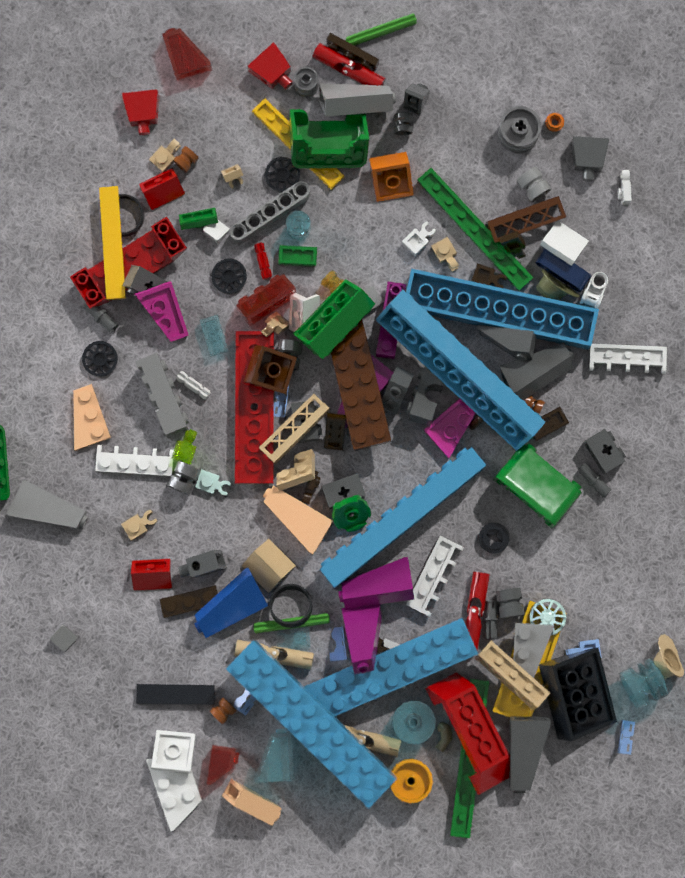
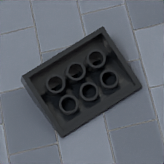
[539,647,617,741]

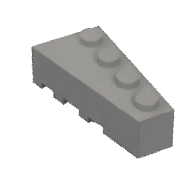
[135,353,190,437]

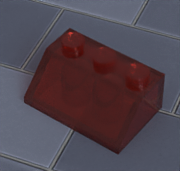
[236,274,296,327]

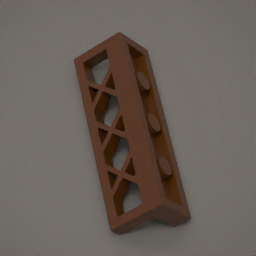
[486,196,566,243]

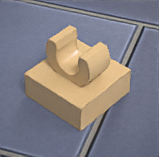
[221,164,243,188]

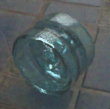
[392,700,436,744]

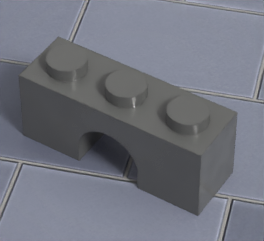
[406,366,444,427]

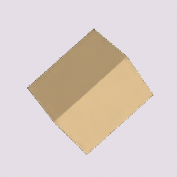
[242,539,296,593]

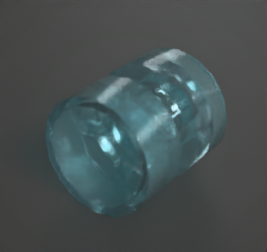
[286,211,311,240]

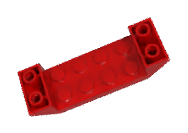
[70,216,187,309]
[425,672,510,795]

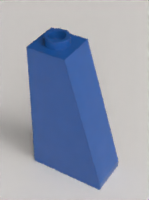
[194,568,268,638]

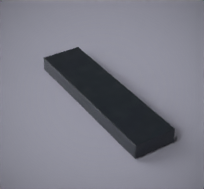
[136,684,215,705]

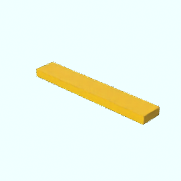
[252,98,344,190]
[99,186,126,300]

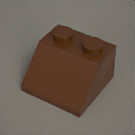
[244,345,297,394]

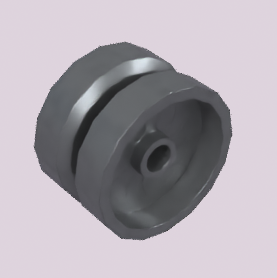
[498,106,541,153]

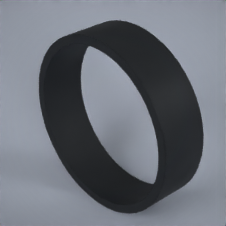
[119,194,144,237]
[269,584,313,628]

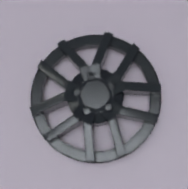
[265,157,300,192]
[211,258,247,294]
[82,341,118,377]

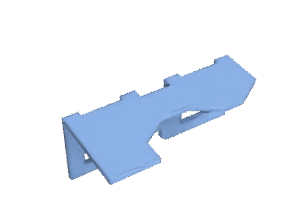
[274,385,289,418]
[329,626,347,661]
[234,688,257,715]
[618,720,635,755]

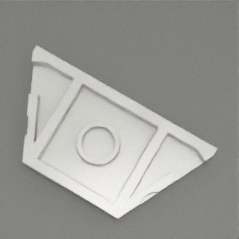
[146,759,202,831]

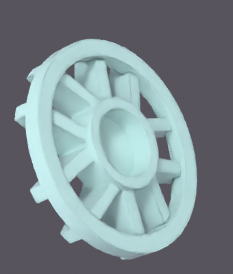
[530,599,566,635]

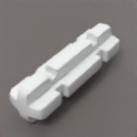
[176,371,211,400]

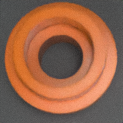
[545,113,564,132]

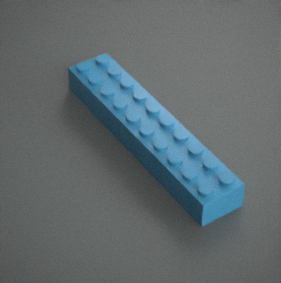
[406,268,599,350]
[376,290,545,451]
[320,447,486,589]
[304,618,478,716]
[226,640,397,808]

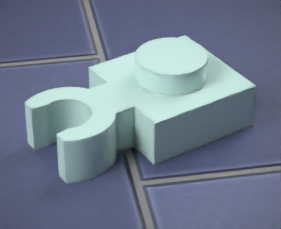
[195,469,231,496]

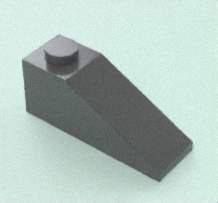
[403,83,430,115]
[477,325,537,361]

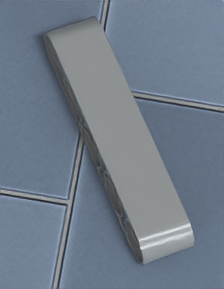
[230,182,310,244]

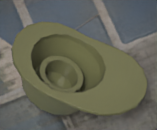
[536,269,579,300]

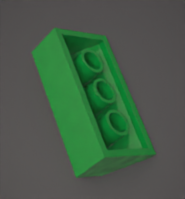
[293,279,375,360]

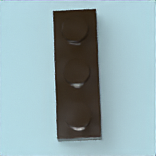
[327,32,379,71]
[159,585,218,618]

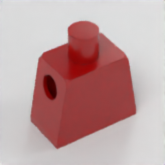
[247,42,293,90]
[122,89,159,136]

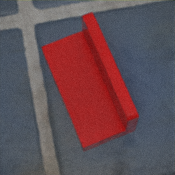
[139,168,185,210]
[131,559,172,591]

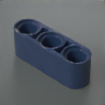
[535,248,591,292]

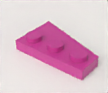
[135,281,189,342]
[423,399,476,459]

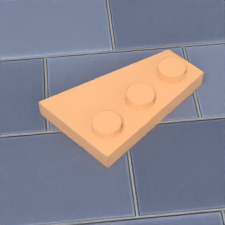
[73,384,111,451]

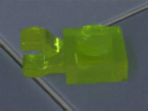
[171,429,197,465]

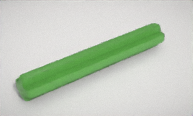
[346,13,417,46]
[253,613,330,633]

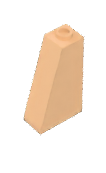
[263,485,333,555]

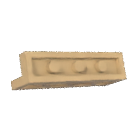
[259,394,330,464]
[475,641,550,710]

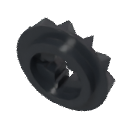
[478,523,509,554]

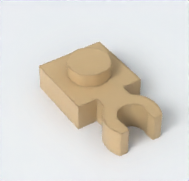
[121,510,158,541]

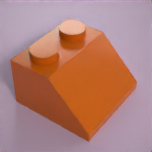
[369,152,414,202]

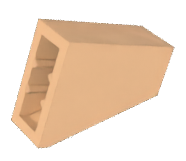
[222,779,282,826]

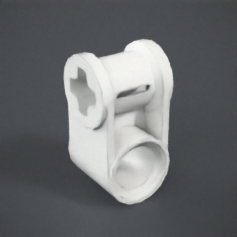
[579,272,608,309]

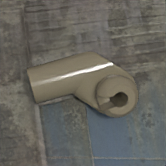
[435,722,453,752]

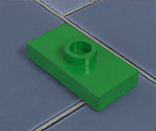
[179,207,218,230]
[278,245,317,267]

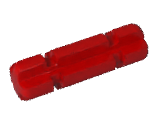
[254,242,272,280]

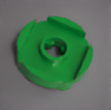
[332,495,371,532]

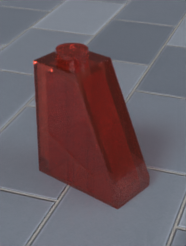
[162,28,212,81]

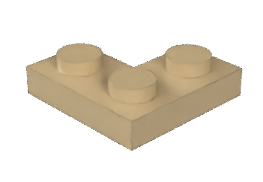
[276,449,315,491]

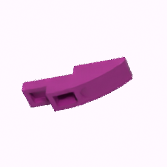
[376,281,406,359]

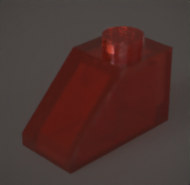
[206,745,240,785]

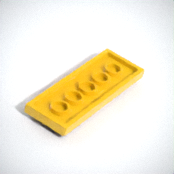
[492,600,563,717]

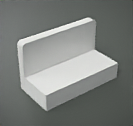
[289,293,320,332]

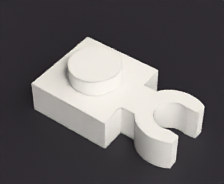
[618,170,632,205]
[402,221,436,256]

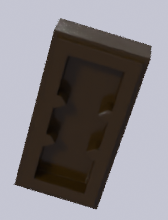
[533,407,569,442]
[324,413,346,450]

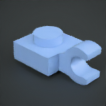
[565,639,602,658]

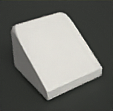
[203,220,230,244]

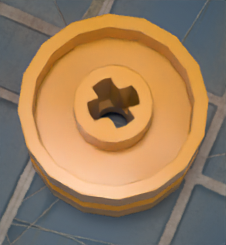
[390,758,433,803]

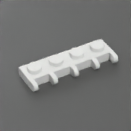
[589,344,667,374]
[95,445,174,477]
[406,536,464,617]

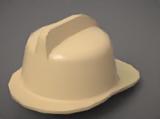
[654,634,684,679]

